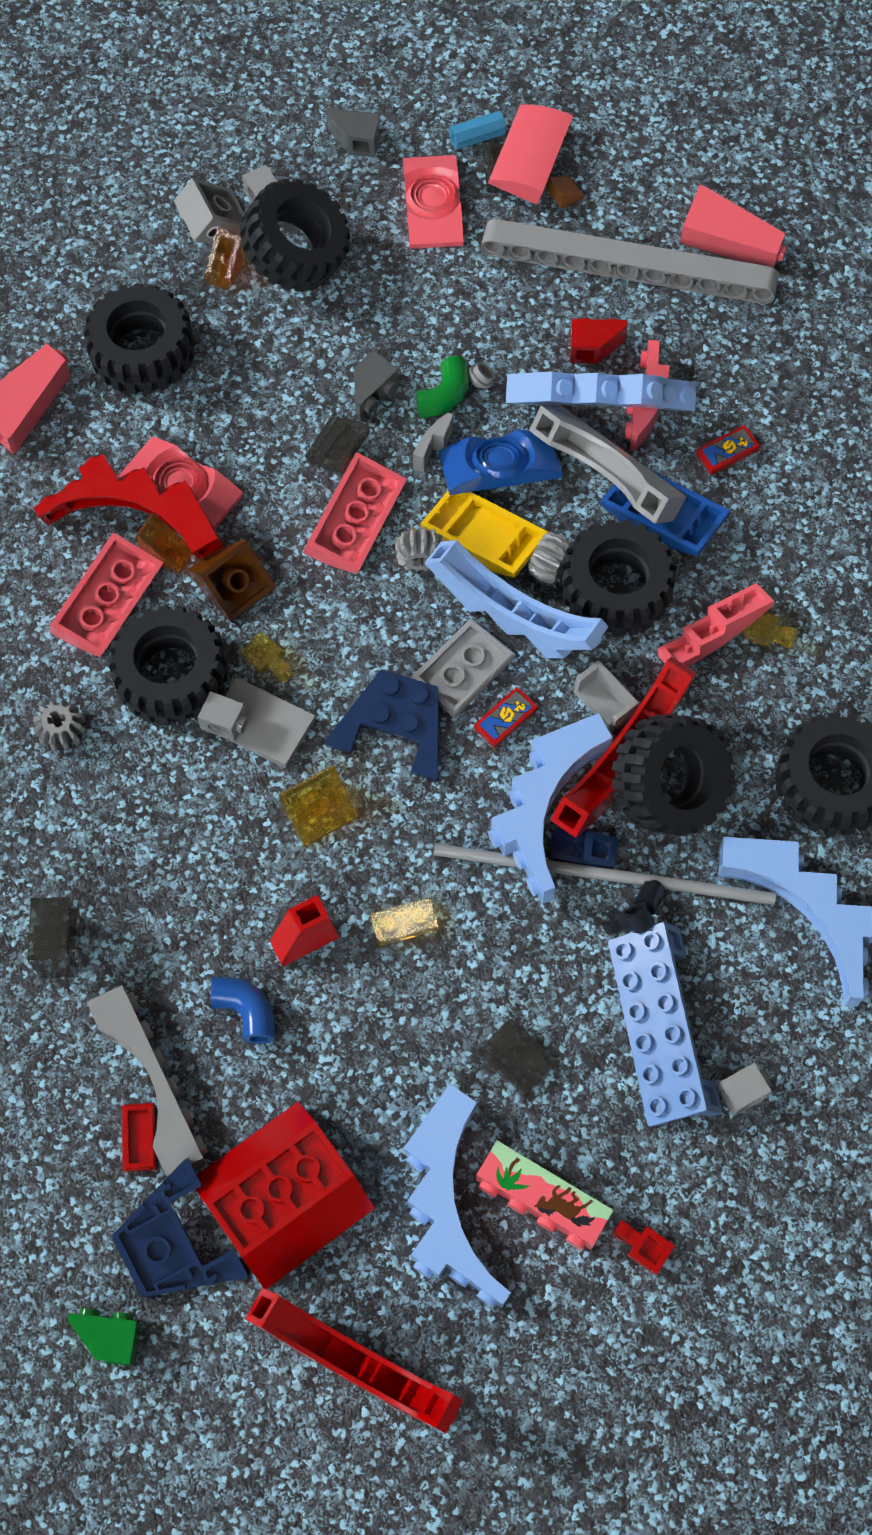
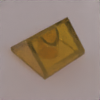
[279,765,358,847]

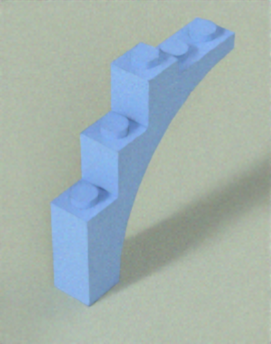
[506,371,697,411]
[424,540,608,658]
[488,713,612,904]
[719,837,872,1007]
[404,1084,511,1308]

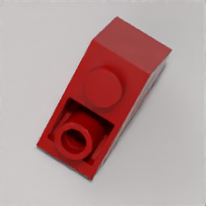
[570,318,628,364]
[270,895,339,967]

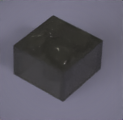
[27,897,86,978]

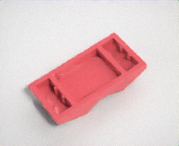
[403,155,464,249]
[119,437,244,530]

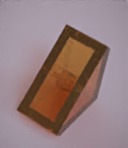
[203,227,247,290]
[136,513,193,574]

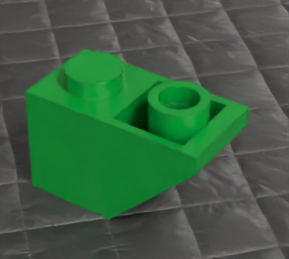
[68,1308,142,1367]

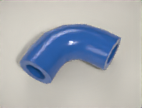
[211,977,275,1044]

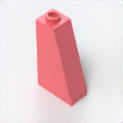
[680,185,787,268]
[0,343,71,454]

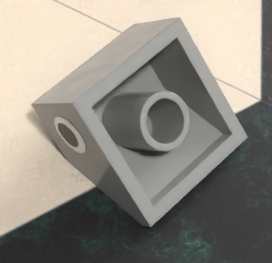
[174,178,245,246]

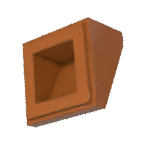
[547,177,584,209]

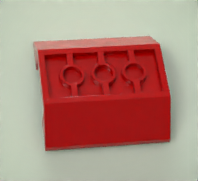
[195,1102,375,1290]

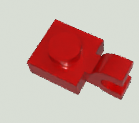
[611,1220,675,1275]

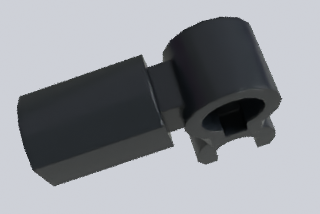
[601,880,665,935]

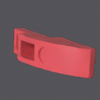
[625,340,670,451]

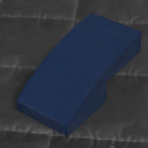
[548,828,618,869]

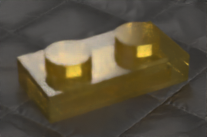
[370,898,439,947]

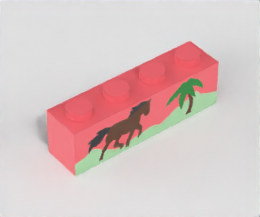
[476,1141,613,1250]

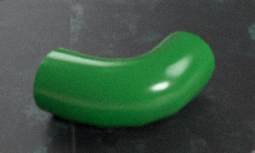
[416,356,469,419]

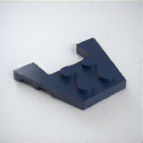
[324,669,439,782]
[111,1157,248,1298]

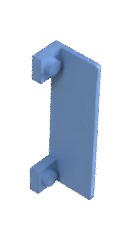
[608,922,723,1127]

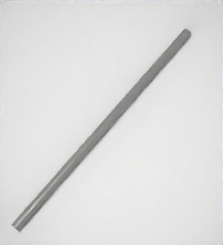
[433,843,776,905]

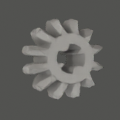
[395,527,443,572]
[528,532,571,584]
[33,699,85,752]

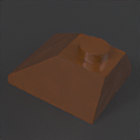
[187,539,276,622]

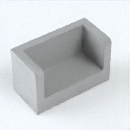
[574,660,639,735]

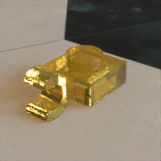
[741,612,798,649]
[240,632,293,683]

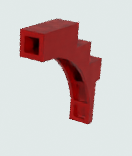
[33,454,225,561]
[550,657,697,838]
[245,1288,463,1434]

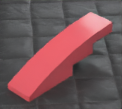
[658,583,774,667]

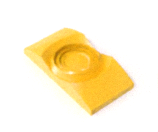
[420,491,548,578]

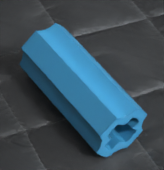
[449,111,506,150]

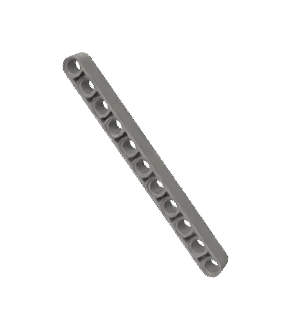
[481,219,779,304]

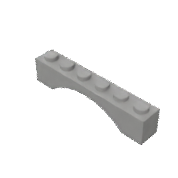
[529,405,687,524]
[87,985,208,1177]

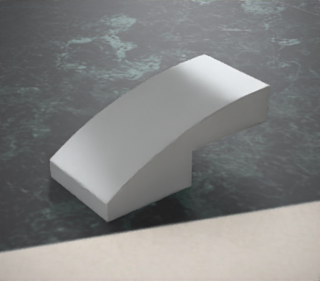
[413,413,453,473]

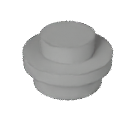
[468,362,495,389]

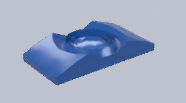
[438,429,562,495]
[600,469,730,556]

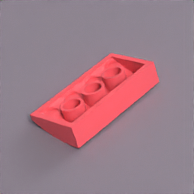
[488,105,573,205]
[303,452,407,574]
[50,532,164,657]

